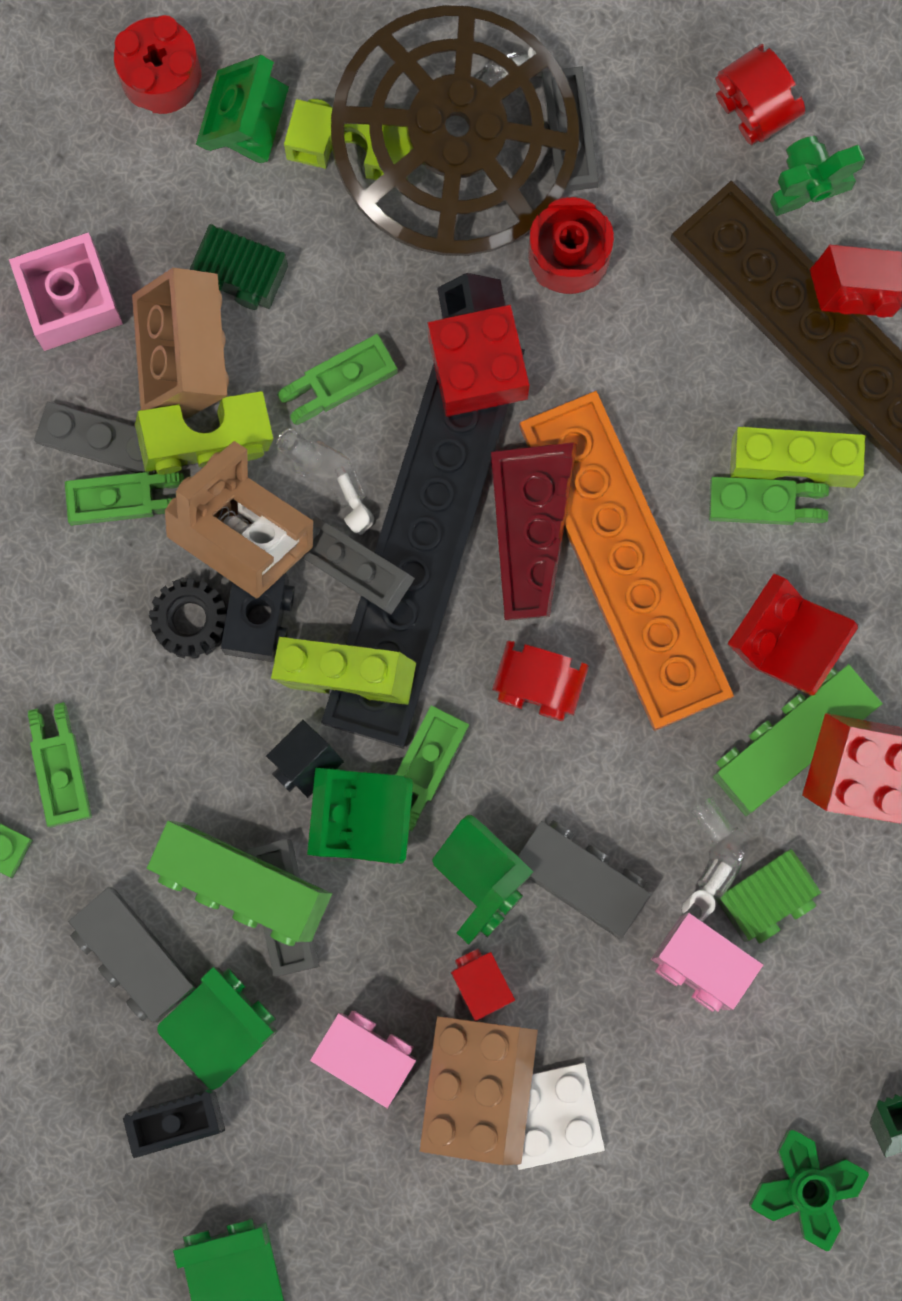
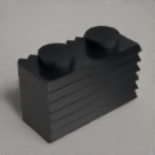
[123,1089,225,1158]

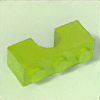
[284,99,412,180]
[135,391,273,475]
[730,427,865,488]
[271,637,416,705]

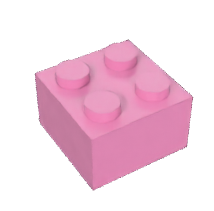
[9,232,123,351]
[651,913,763,1012]
[310,1010,417,1109]

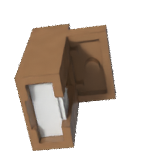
[165,441,313,599]

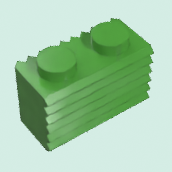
[715,849,822,944]

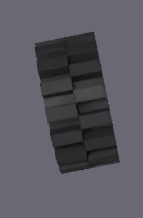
[149,578,227,659]

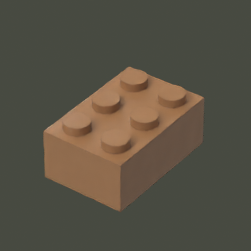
[132,267,229,419]
[419,1016,538,1165]

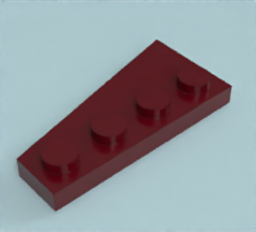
[491,442,577,621]

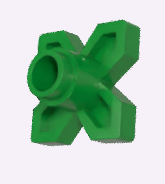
[770,136,866,216]
[749,1129,869,1251]

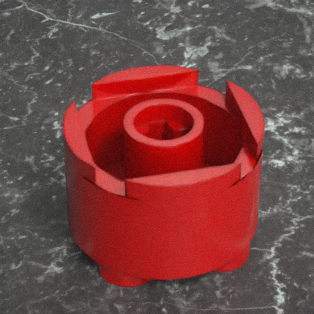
[114,15,202,114]
[715,44,805,146]
[528,197,614,294]
[492,641,589,722]

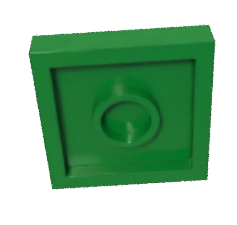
[196,54,289,163]

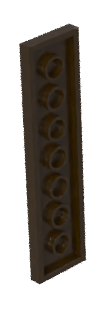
[670,180,902,473]

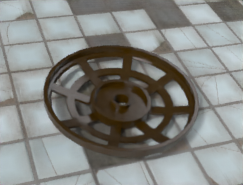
[331,5,579,256]

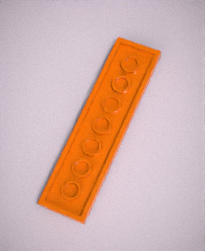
[519,391,734,731]

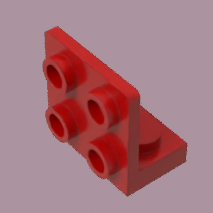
[727,573,858,696]

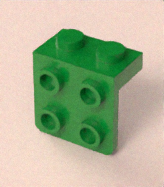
[307,768,413,864]
[432,815,534,945]
[157,967,278,1090]
[173,1218,285,1301]

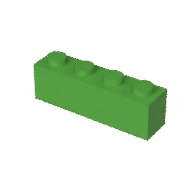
[713,664,883,817]
[146,821,333,946]

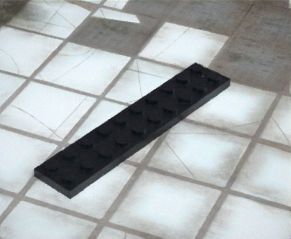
[321,349,525,749]

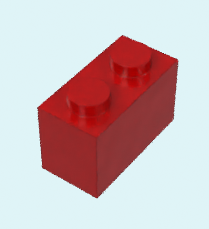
[810,244,902,318]
[451,948,516,1021]

